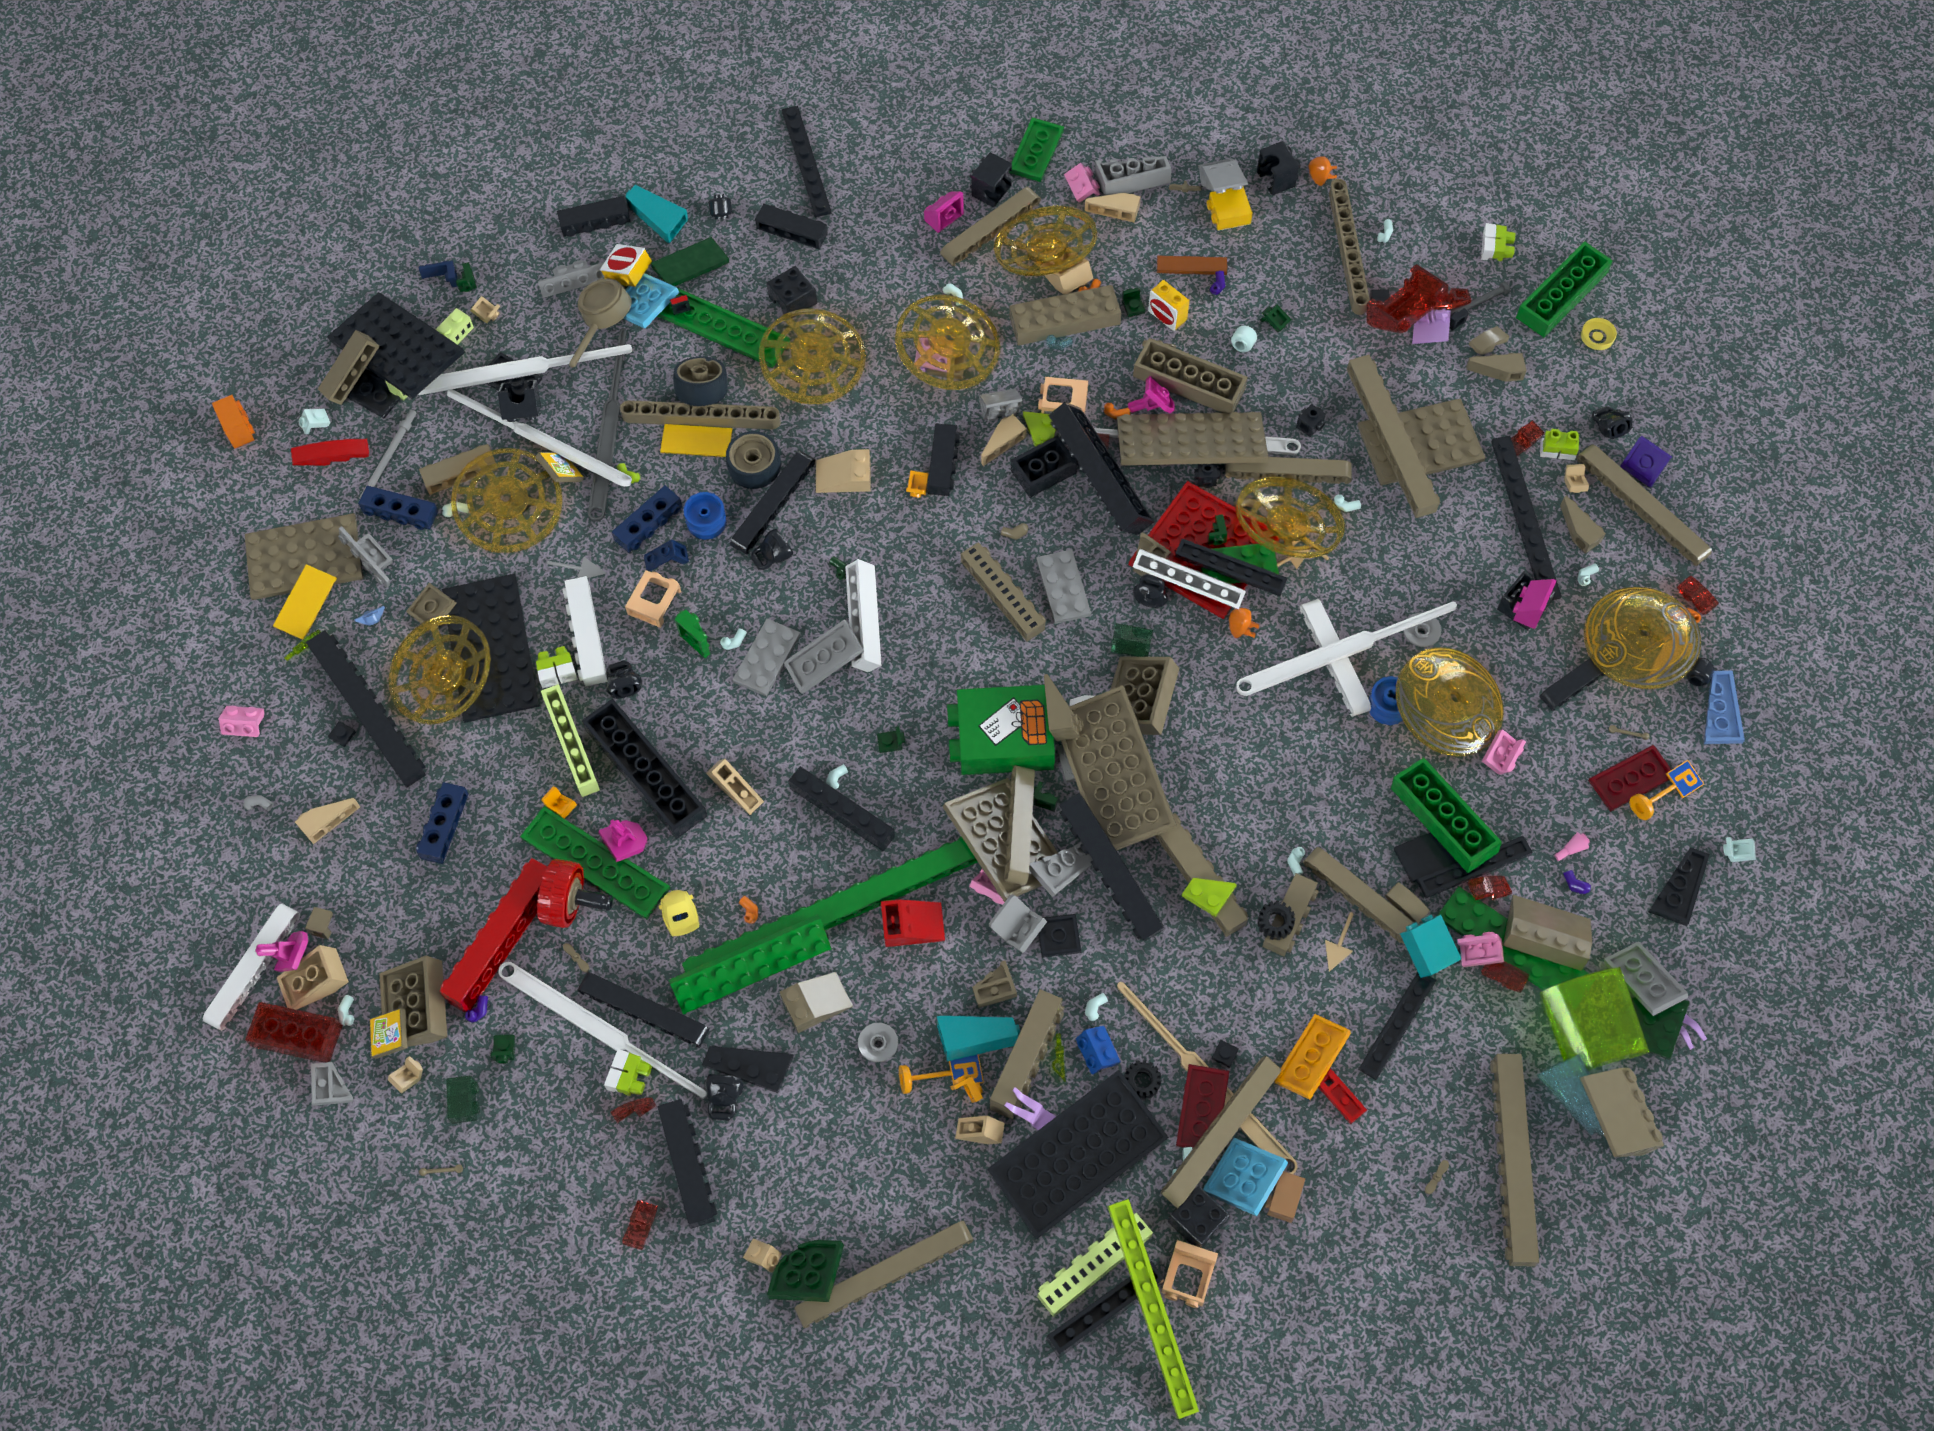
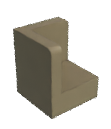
[305,907,333,940]

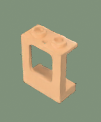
[1038,377,1088,414]
[625,570,681,628]
[1161,1240,1218,1308]

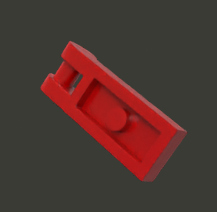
[1318,1068,1367,1125]

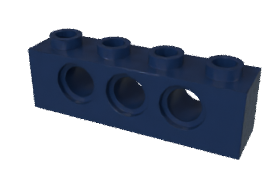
[358,485,438,530]
[611,485,682,553]
[416,782,469,864]

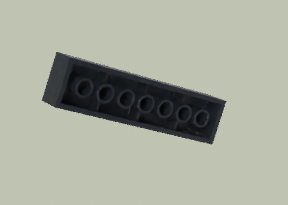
[1048,402,1154,535]
[582,698,707,839]

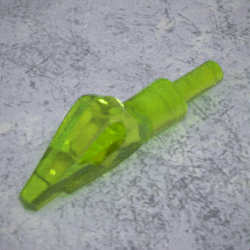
[284,629,321,661]
[1052,1033,1066,1082]

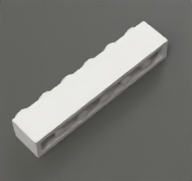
[1133,549,1246,609]
[846,559,881,672]
[563,576,608,686]

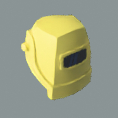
[659,890,699,936]

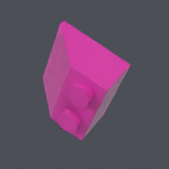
[924,191,964,233]
[1513,579,1557,629]

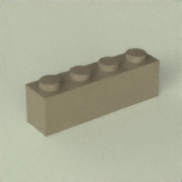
[318,330,380,405]
[419,444,498,495]
[1262,873,1319,957]

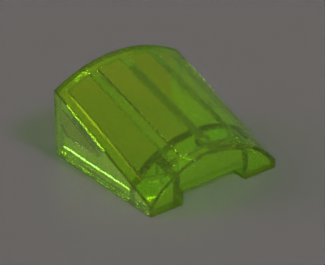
[1540,967,1649,1077]

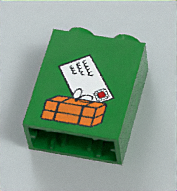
[947,685,1055,775]

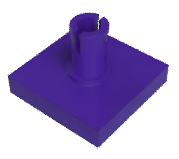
[1620,436,1672,487]

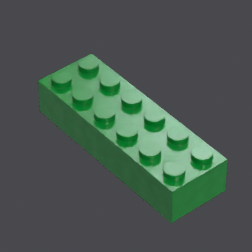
[1516,241,1613,338]
[1391,757,1502,873]

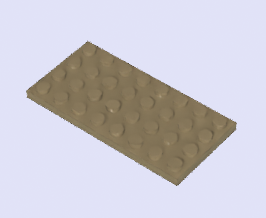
[1117,412,1268,465]
[1061,685,1177,850]

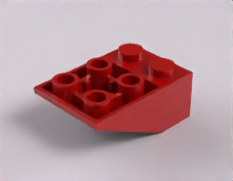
[881,899,945,947]

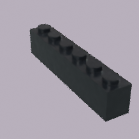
[788,766,895,852]
[657,1099,717,1229]
[1046,1261,1165,1358]

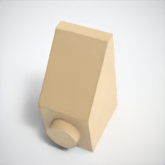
[955,1116,1005,1144]

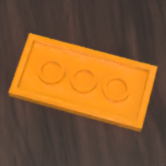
[1274,1014,1351,1100]

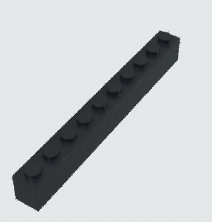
[306,630,426,788]

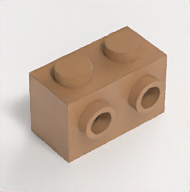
[1265,1171,1305,1223]

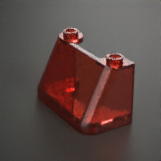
[1367,264,1448,333]

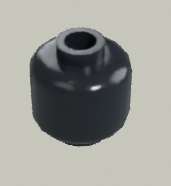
[708,194,732,220]
[1686,658,1715,686]

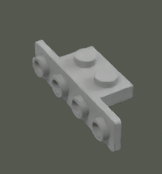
[538,260,605,298]
[338,526,393,588]

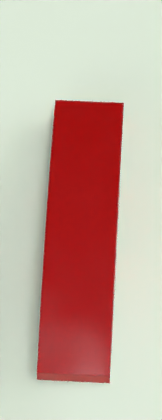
[291,439,369,466]

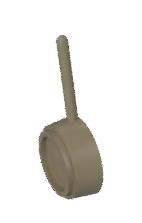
[569,279,632,368]

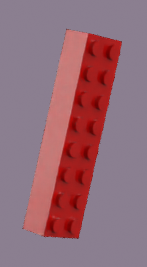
[440,858,547,1013]

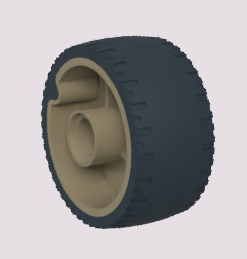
[673,356,728,406]
[726,431,781,489]

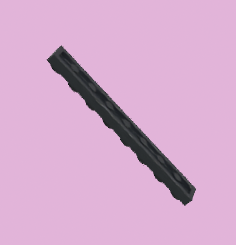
[782,106,832,218]

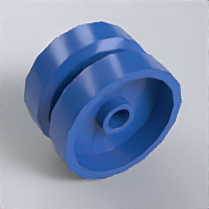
[684,492,727,540]
[1369,676,1414,725]

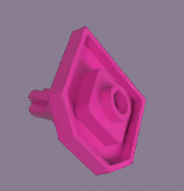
[1128,376,1175,413]
[599,819,647,862]
[255,931,308,972]

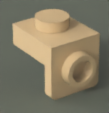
[470,296,500,324]
[1564,464,1589,493]
[388,1056,423,1093]
[743,1239,782,1272]

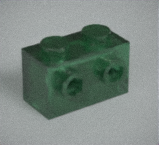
[1111,623,1153,657]
[446,1075,480,1124]

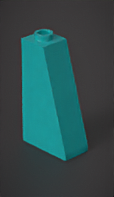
[625,185,688,244]
[937,1016,1021,1061]

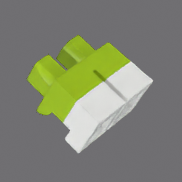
[1481,223,1516,261]
[1540,429,1579,460]
[536,646,578,688]
[604,1049,652,1096]

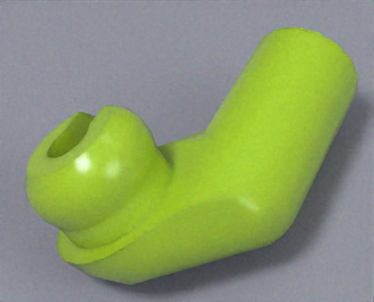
[617,463,640,483]

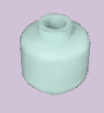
[1231,326,1257,352]

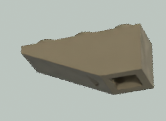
[1466,353,1527,382]
[1560,495,1606,554]

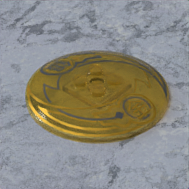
[1584,587,1701,689]
[1396,647,1504,756]

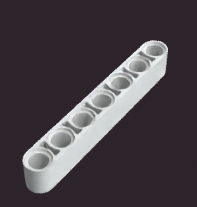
[1300,599,1371,717]
[203,904,300,1031]

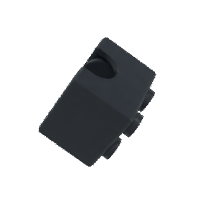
[1256,141,1301,195]
[970,152,1012,207]
[767,265,817,321]
[498,380,541,422]
[1497,571,1555,631]
[1168,1185,1230,1248]

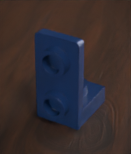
[419,260,458,288]
[644,539,689,571]

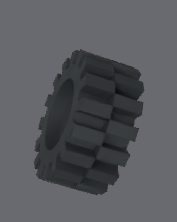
[1257,901,1295,940]
[1124,1060,1161,1100]

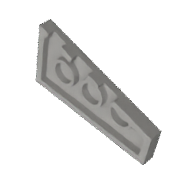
[1029,842,1093,897]

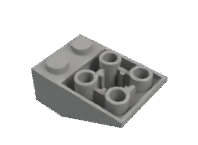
[1198,158,1248,193]
[979,389,1022,421]

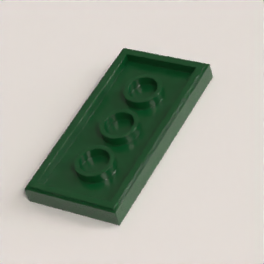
[651,237,729,286]

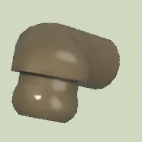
[1233,497,1260,511]
[1001,523,1028,540]

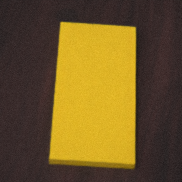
[660,424,733,457]
[273,564,337,640]

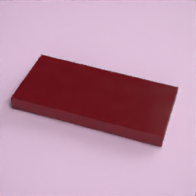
[1588,745,1672,812]
[1176,1064,1230,1149]

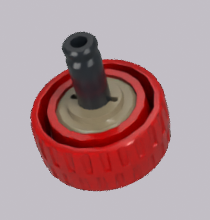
[537,859,613,928]

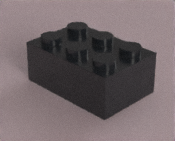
[1011,435,1077,498]

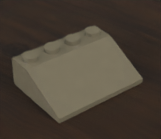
[1111,657,1180,735]
[1503,894,1592,971]
[379,956,447,1047]
[1580,1068,1664,1157]

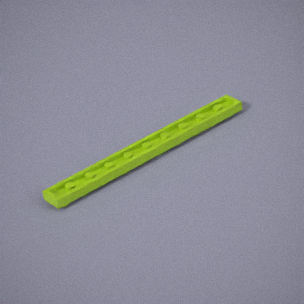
[1107,1199,1199,1419]

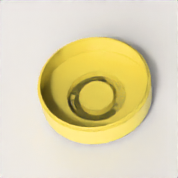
[1581,318,1617,350]

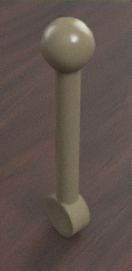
[1609,725,1650,740]
[419,1164,463,1176]

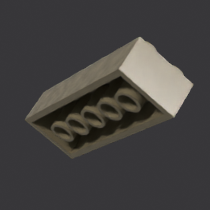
[1009,285,1121,346]
[1133,338,1248,414]
[990,989,1064,1120]

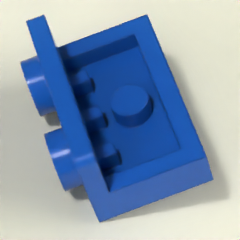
[1076,1026,1121,1075]

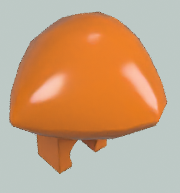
[1308,156,1337,186]
[1229,608,1259,638]

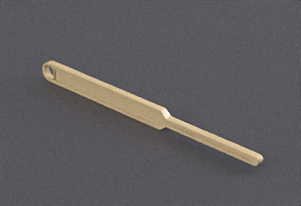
[1117,982,1297,1174]

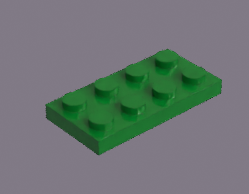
[1009,117,1064,182]
[1201,542,1279,584]

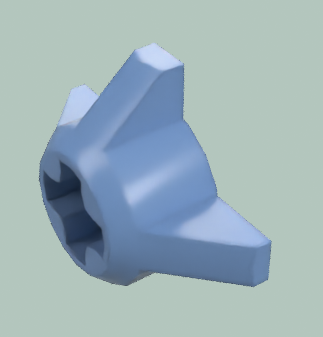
[354,606,385,626]

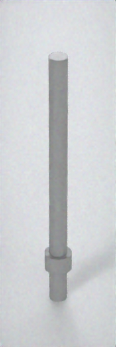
[359,410,417,499]

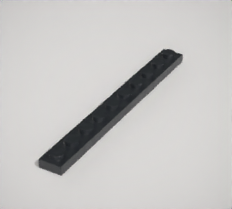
[1491,436,1562,600]

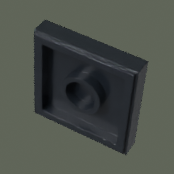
[1038,914,1081,958]

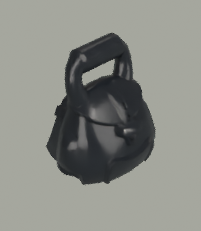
[1592,406,1633,439]
[750,529,793,570]
[1133,574,1168,609]
[606,660,642,699]
[704,1074,744,1121]

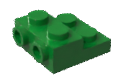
[675,609,710,658]

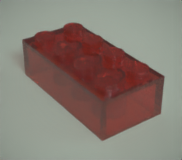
[245,1002,343,1063]

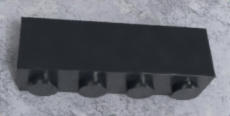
[557,196,631,237]
[755,203,828,250]
[927,423,960,496]

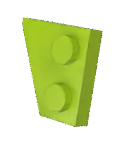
[1023,411,1055,447]
[1182,878,1237,917]

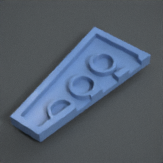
[1704,671,1745,744]

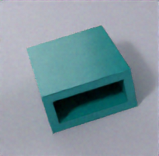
[1400,914,1462,978]

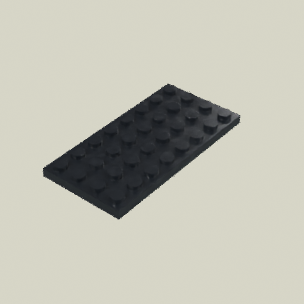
[327,292,465,399]
[442,573,540,723]
[986,1070,1169,1239]

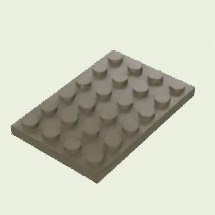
[1357,398,1485,486]
[245,513,363,600]
[943,778,1058,902]

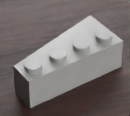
[1095,156,1171,196]

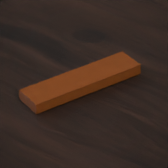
[1157,255,1227,275]

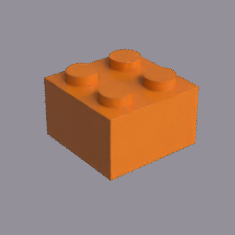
[212,395,255,449]

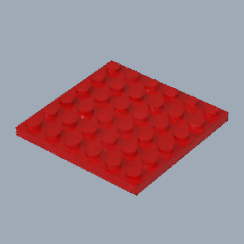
[1128,481,1282,619]

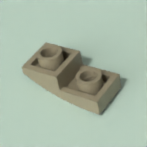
[1469,326,1510,355]
[1385,882,1430,924]

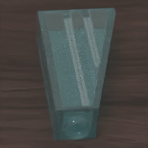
[1537,1054,1604,1135]

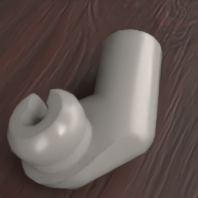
[243,795,274,811]

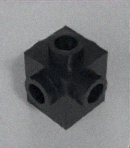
[1296,404,1326,437]
[1194,464,1220,488]

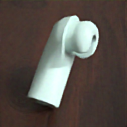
[1577,564,1599,586]
[337,995,354,1026]

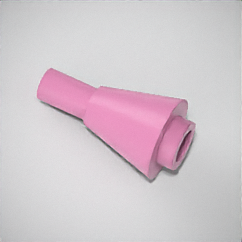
[1554,832,1590,861]

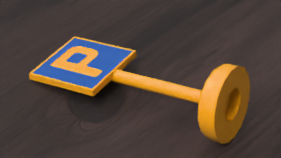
[1629,760,1704,820]
[899,1054,984,1094]

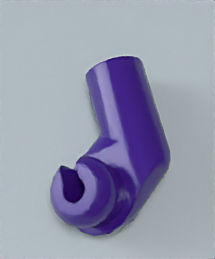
[1210,271,1225,295]
[1563,870,1591,894]
[465,996,488,1023]

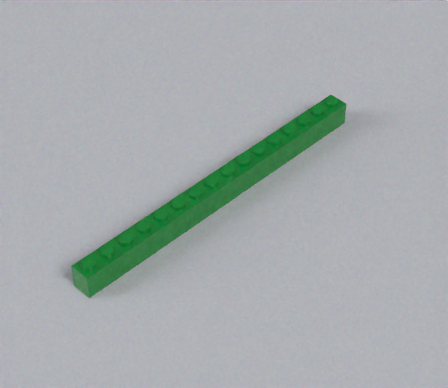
[682,836,978,972]

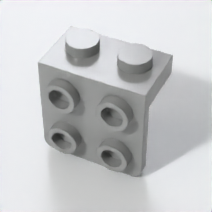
[989,894,1047,953]

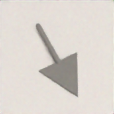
[546,557,607,578]

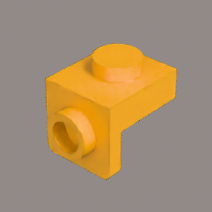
[906,470,929,498]
[541,786,577,819]
[950,1075,983,1103]

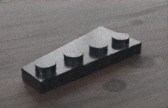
[1648,847,1710,926]
[702,1046,794,1093]

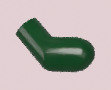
[829,556,847,580]

